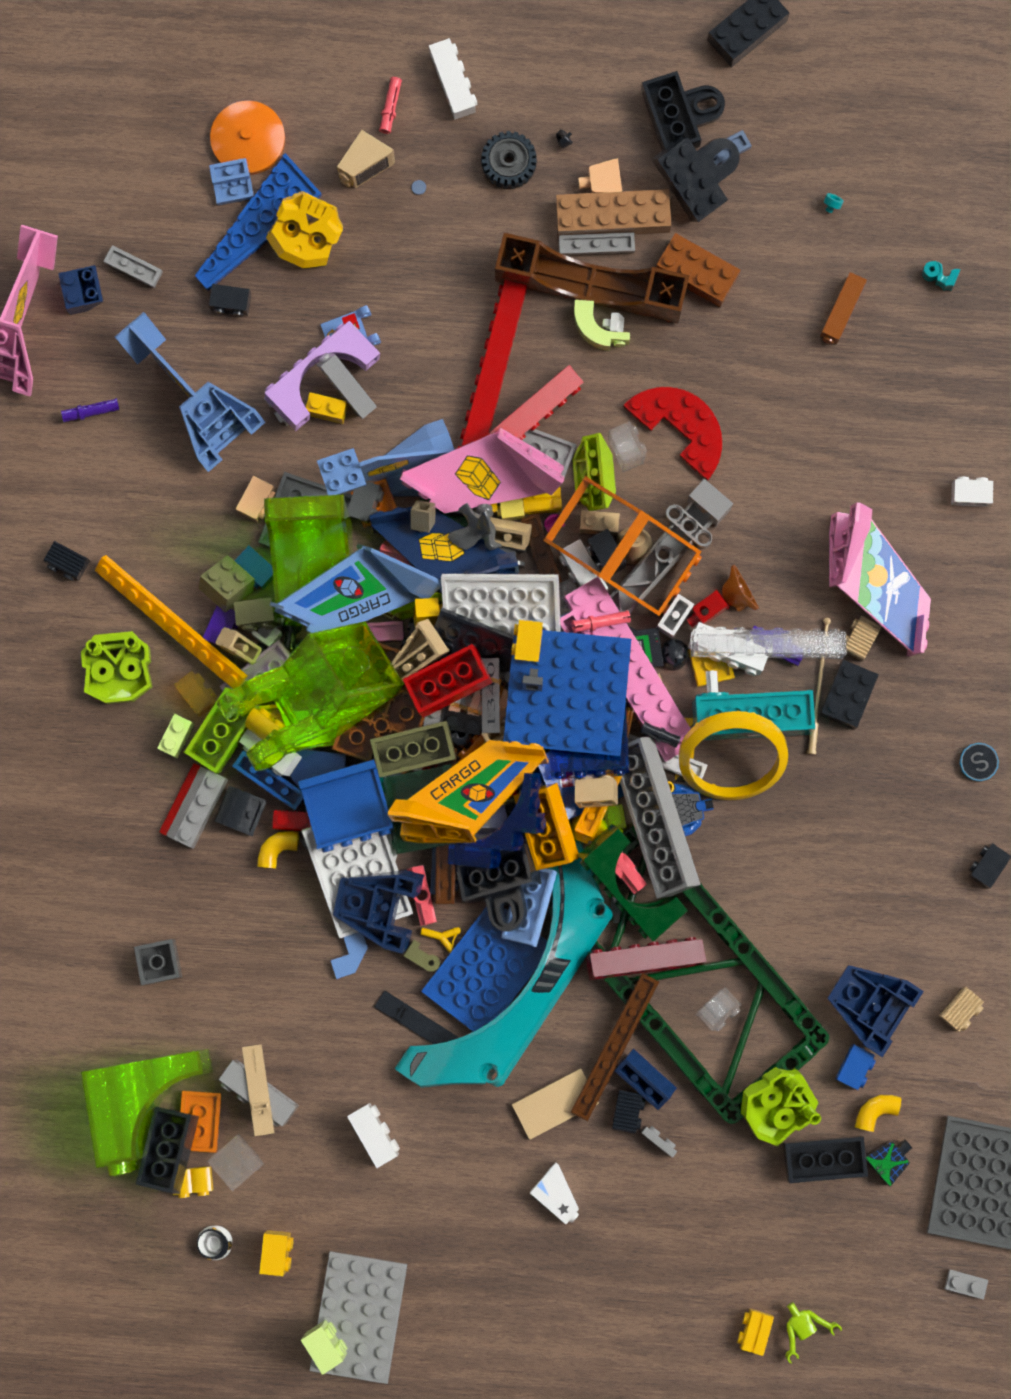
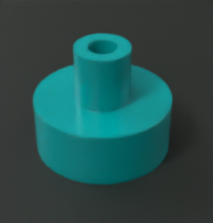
[824,193,844,213]

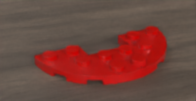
[623,387,722,481]

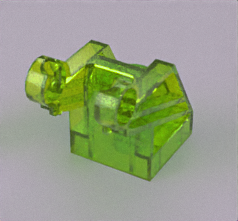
[217,621,404,771]

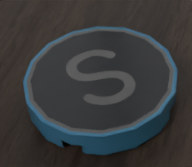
[959,743,999,782]

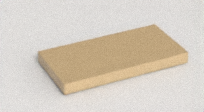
[512,1068,599,1139]

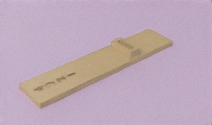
[242,1044,274,1136]

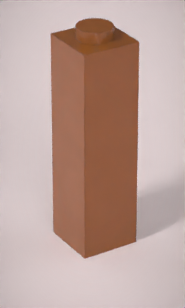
[820,272,867,344]

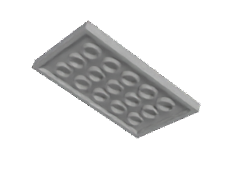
[310,1251,407,1384]

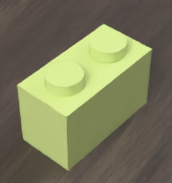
[158,714,195,759]

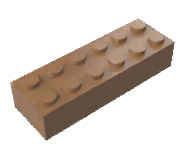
[556,189,671,238]

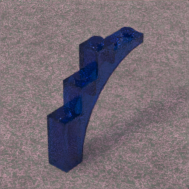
[448,772,546,868]

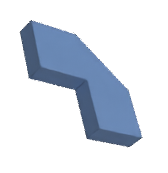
[331,932,368,979]

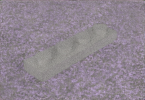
[559,232,635,256]

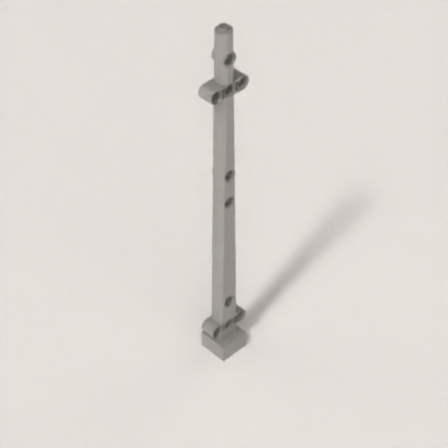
[413,479,733,844]

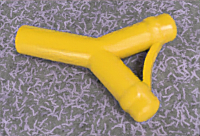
[420,927,461,953]

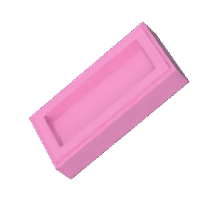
[365,621,404,642]

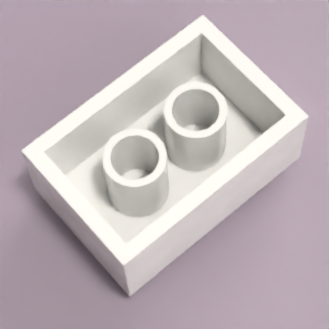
[347,1103,400,1168]

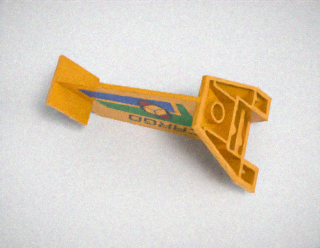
[388,740,549,843]

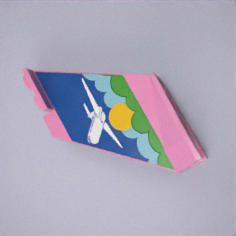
[829,503,931,657]

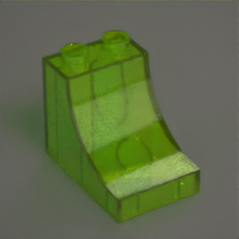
[264,495,353,626]
[81,1049,213,1176]

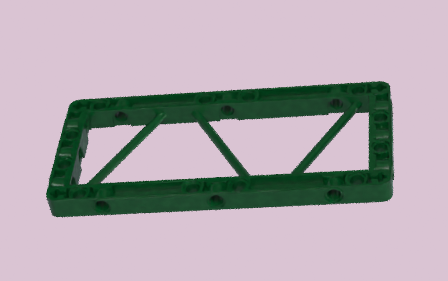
[547,825,829,1124]

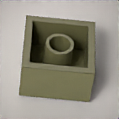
[199,555,255,613]
[234,597,282,633]

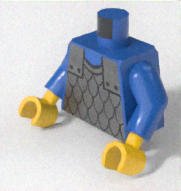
[668,781,714,837]

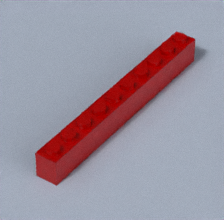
[457,280,527,449]

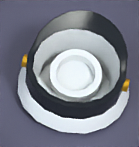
[197,1226,232,1260]

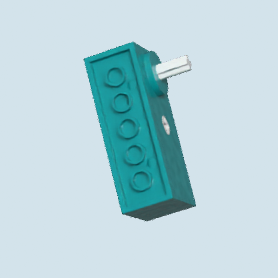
[692,670,816,741]

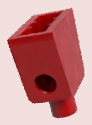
[686,590,730,628]

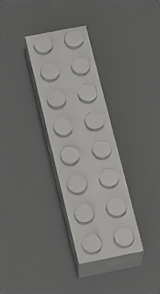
[612,737,701,899]

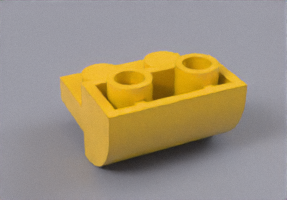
[245,708,292,750]

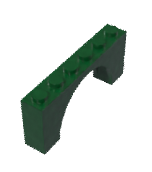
[578,824,688,942]

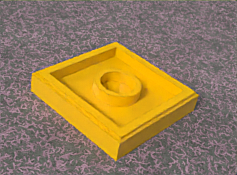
[689,649,735,687]

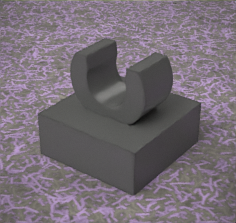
[522,668,543,692]

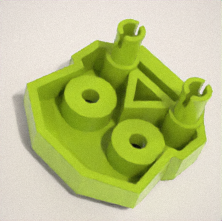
[81,631,153,704]
[741,1067,821,1146]

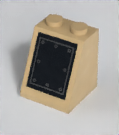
[337,130,395,188]

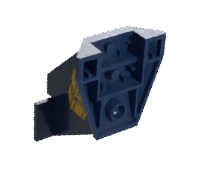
[369,506,519,593]

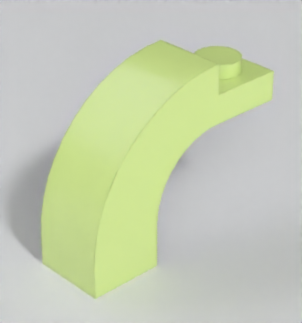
[574,300,630,351]

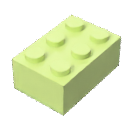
[301,1320,348,1375]

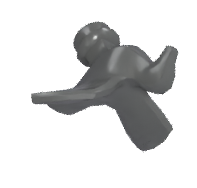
[448,503,502,551]

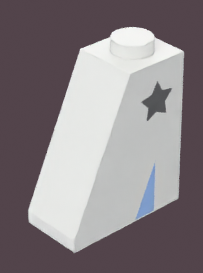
[530,1162,579,1224]

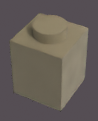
[411,500,435,533]

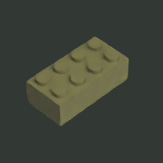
[370,721,457,778]

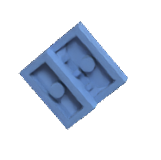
[209,158,254,205]

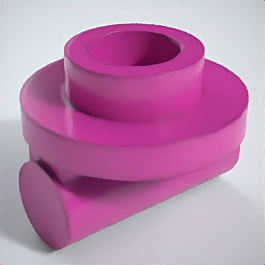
[544,514,566,533]

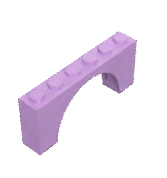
[265,321,380,431]

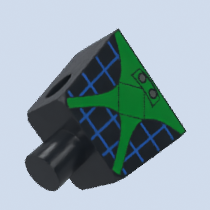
[866,1139,912,1187]

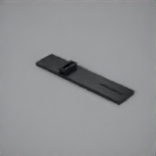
[375,991,458,1044]

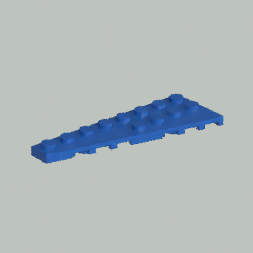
[195,153,322,291]

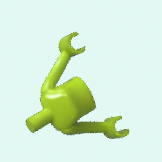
[785,1302,842,1364]

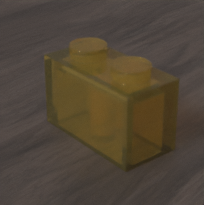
[174,671,217,717]

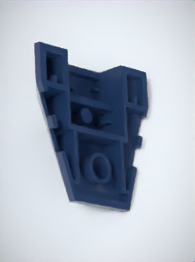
[827,965,924,1058]

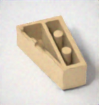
[387,619,449,686]

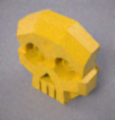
[266,191,343,268]

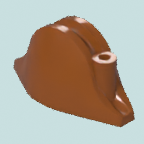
[722,564,759,612]

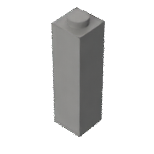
[316,352,377,419]

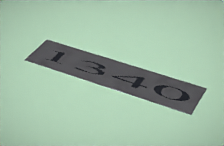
[482,658,500,733]

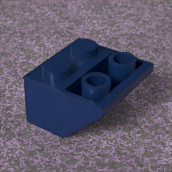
[58,265,103,315]

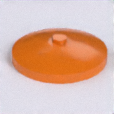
[210,101,285,175]

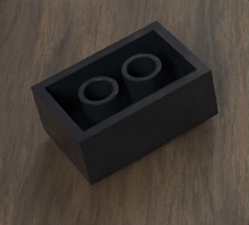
[819,660,879,730]

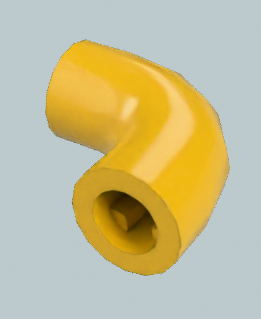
[257,831,299,869]
[855,1095,901,1132]

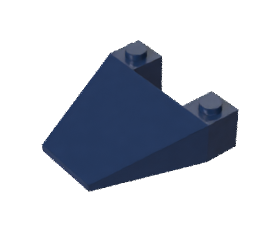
[333,870,424,954]

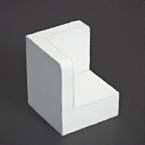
[252,627,283,647]

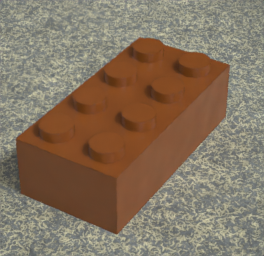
[656,233,741,308]

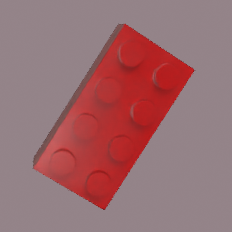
[403,644,493,718]

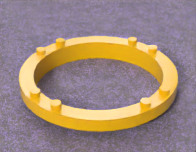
[679,711,788,800]

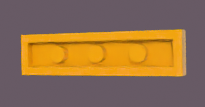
[575,760,625,839]

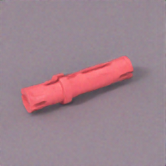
[379,77,402,134]
[571,610,631,633]

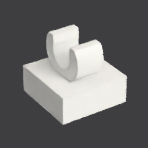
[602,313,624,332]

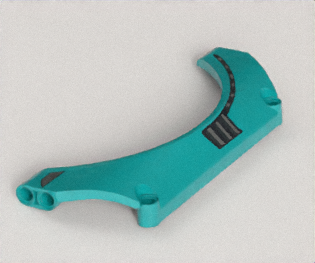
[394,839,613,1088]

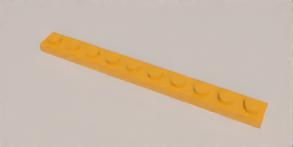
[95,555,248,691]

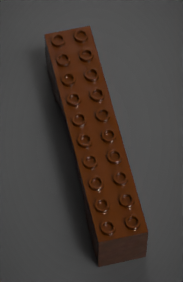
[495,233,690,324]

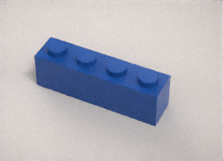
[233,750,304,811]

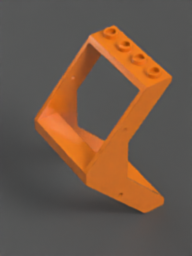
[543,476,702,616]

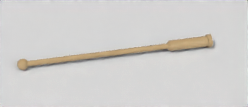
[807,618,831,755]

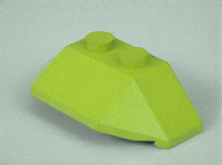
[573,433,616,511]

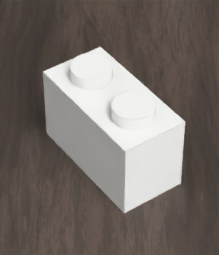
[951,477,993,507]
[656,594,694,639]

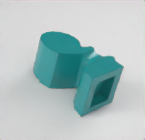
[922,261,961,291]

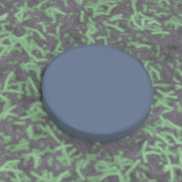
[412,180,426,195]

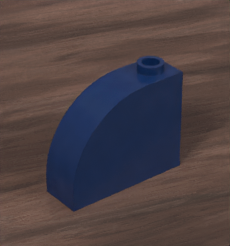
[291,748,347,788]

